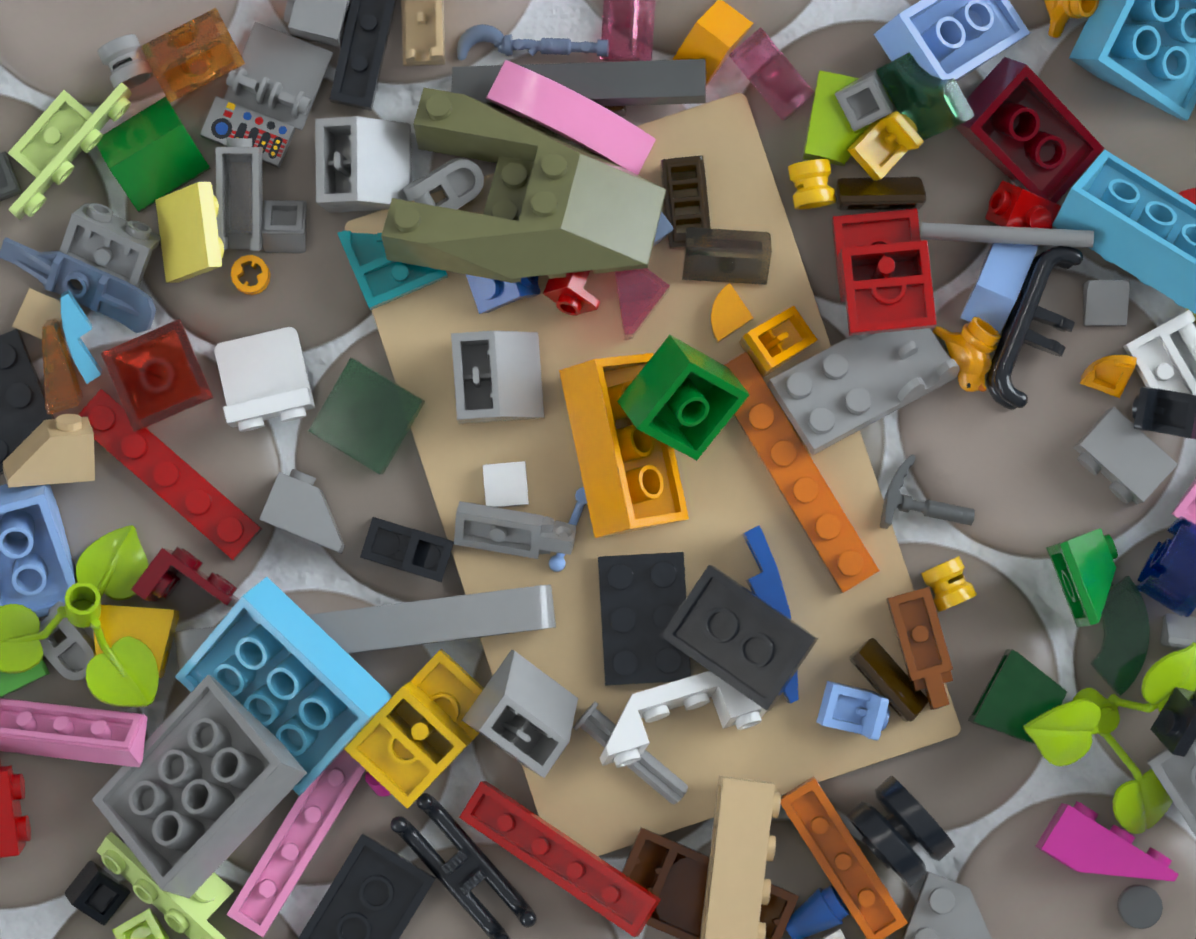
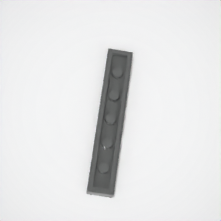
[451,59,706,109]

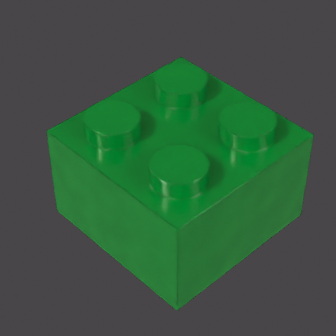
[617,335,750,461]

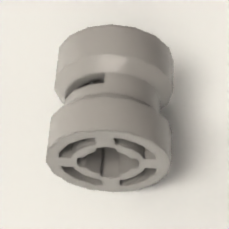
[98,34,154,90]

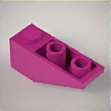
[1035,801,1179,882]

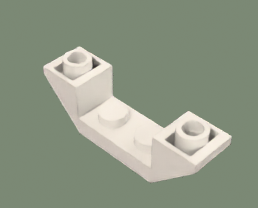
[600,671,766,768]

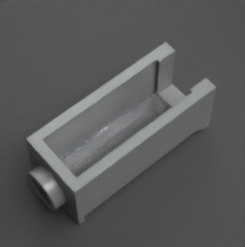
[216,138,263,251]

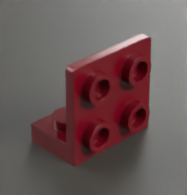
[131,547,239,607]

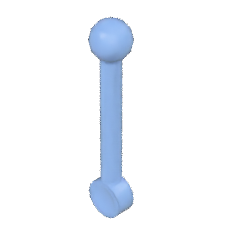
[549,487,587,572]

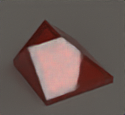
[101,319,214,432]

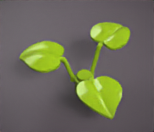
[0,525,159,707]
[1024,642,1196,834]

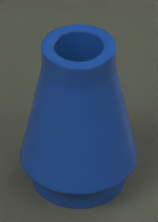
[786,885,850,939]

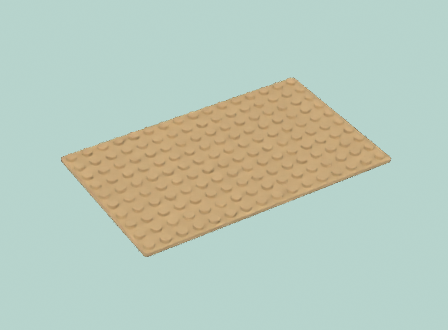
[345,93,961,856]

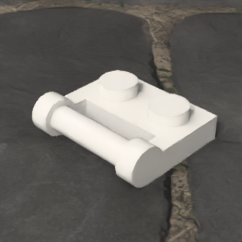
[1123,310,1196,395]

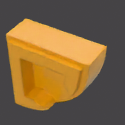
[711,283,753,343]
[1080,355,1137,398]

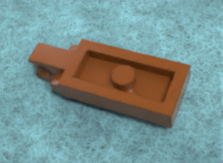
[887,587,953,710]

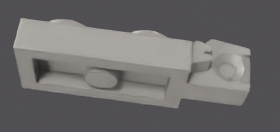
[454,501,576,559]

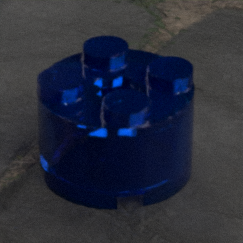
[1136,516,1196,617]

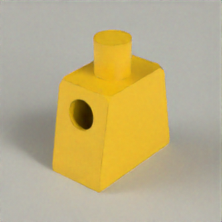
[93,605,180,678]

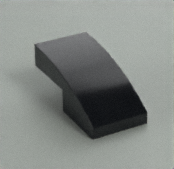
[360,517,454,582]

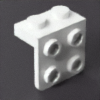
[214,327,315,432]

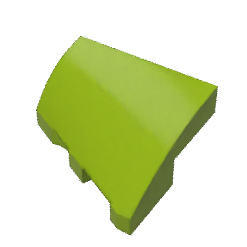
[802,70,897,166]

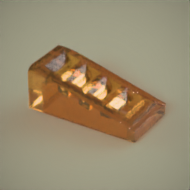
[42,318,83,415]

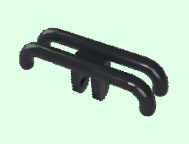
[986,246,1083,410]
[390,793,537,939]

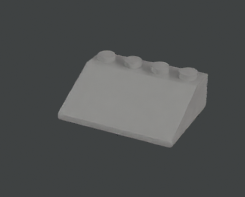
[91,675,307,898]

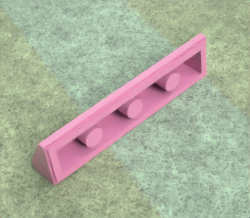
[0,698,147,768]

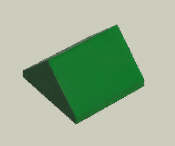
[96,96,211,212]

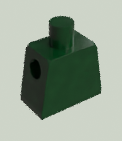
[968,649,1067,744]

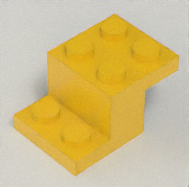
[344,649,484,809]

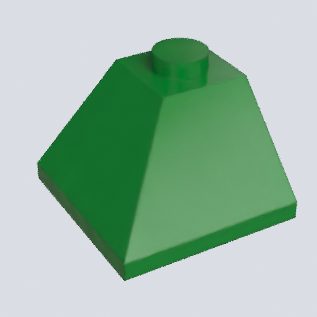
[1046,528,1118,627]

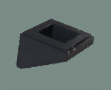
[65,861,131,926]

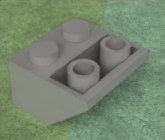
[315,116,412,213]
[451,330,544,424]
[462,650,578,778]

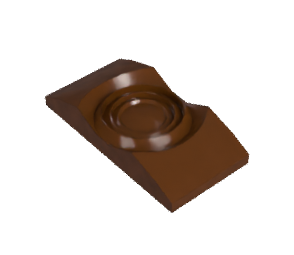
[622,827,799,939]

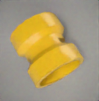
[788,159,836,210]
[921,556,977,612]

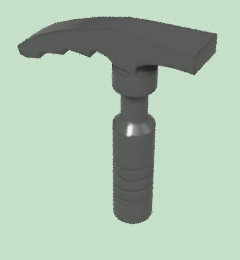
[880,455,975,529]

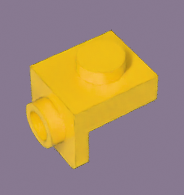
[847,111,924,181]

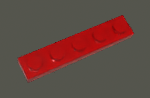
[78,389,262,561]
[459,781,661,937]

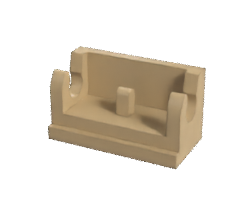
[401,0,445,66]

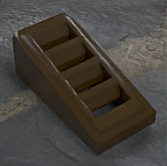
[660,155,712,249]

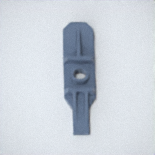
[0,237,156,333]

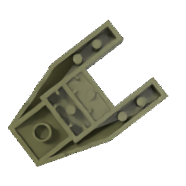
[381,87,666,283]

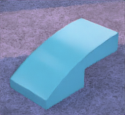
[60,290,102,384]

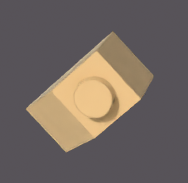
[3,414,95,488]

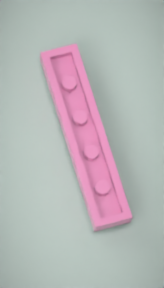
[226,750,366,937]

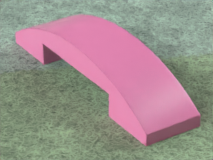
[486,60,656,175]

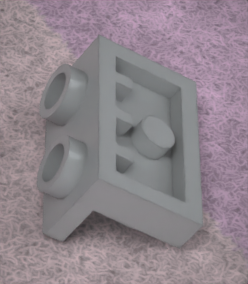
[59,203,161,288]

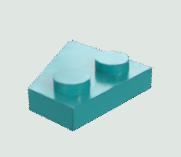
[337,231,448,310]

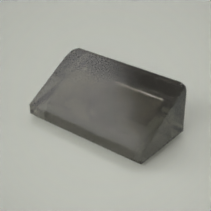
[682,227,772,285]

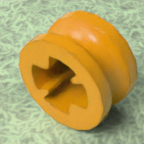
[231,255,271,295]

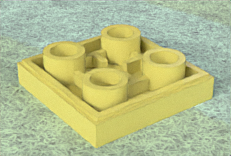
[155,182,224,283]

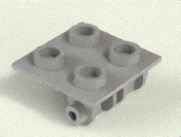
[224,22,334,130]

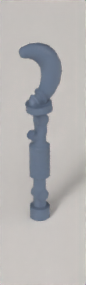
[456,24,609,60]

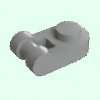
[403,158,484,210]
[39,601,96,680]

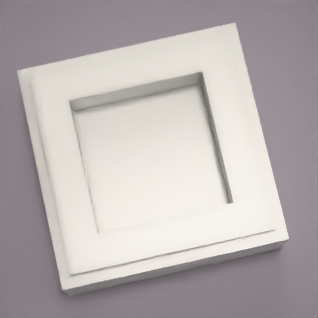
[483,461,529,507]

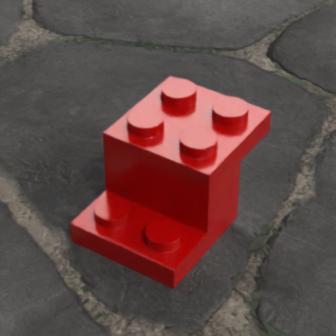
[832,208,937,336]

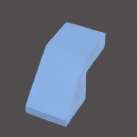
[961,243,1039,334]

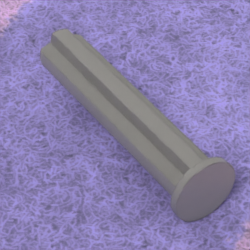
[573,702,688,804]

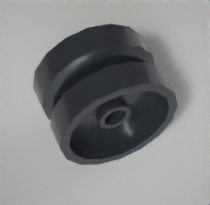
[846,776,955,887]

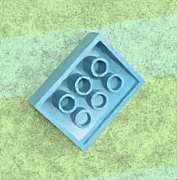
[1069,0,1196,121]
[175,577,393,796]

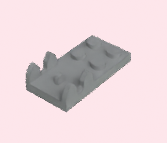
[768,328,960,456]

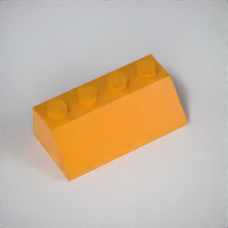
[559,353,689,538]

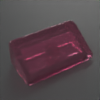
[600,0,656,62]
[729,27,815,120]

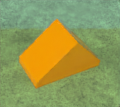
[672,0,753,86]
[739,305,818,378]

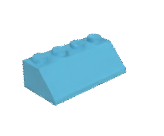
[1052,149,1196,314]

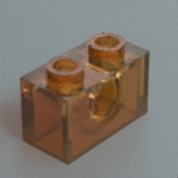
[141,8,245,103]

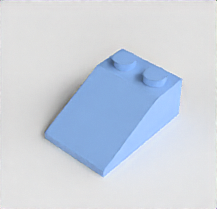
[874,0,1030,104]
[0,484,78,618]

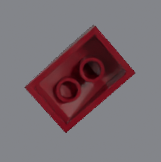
[948,57,1105,203]

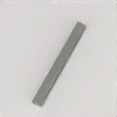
[921,222,1094,248]

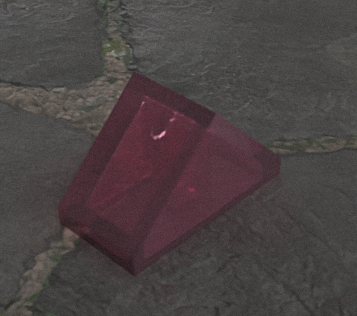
[615,268,670,340]

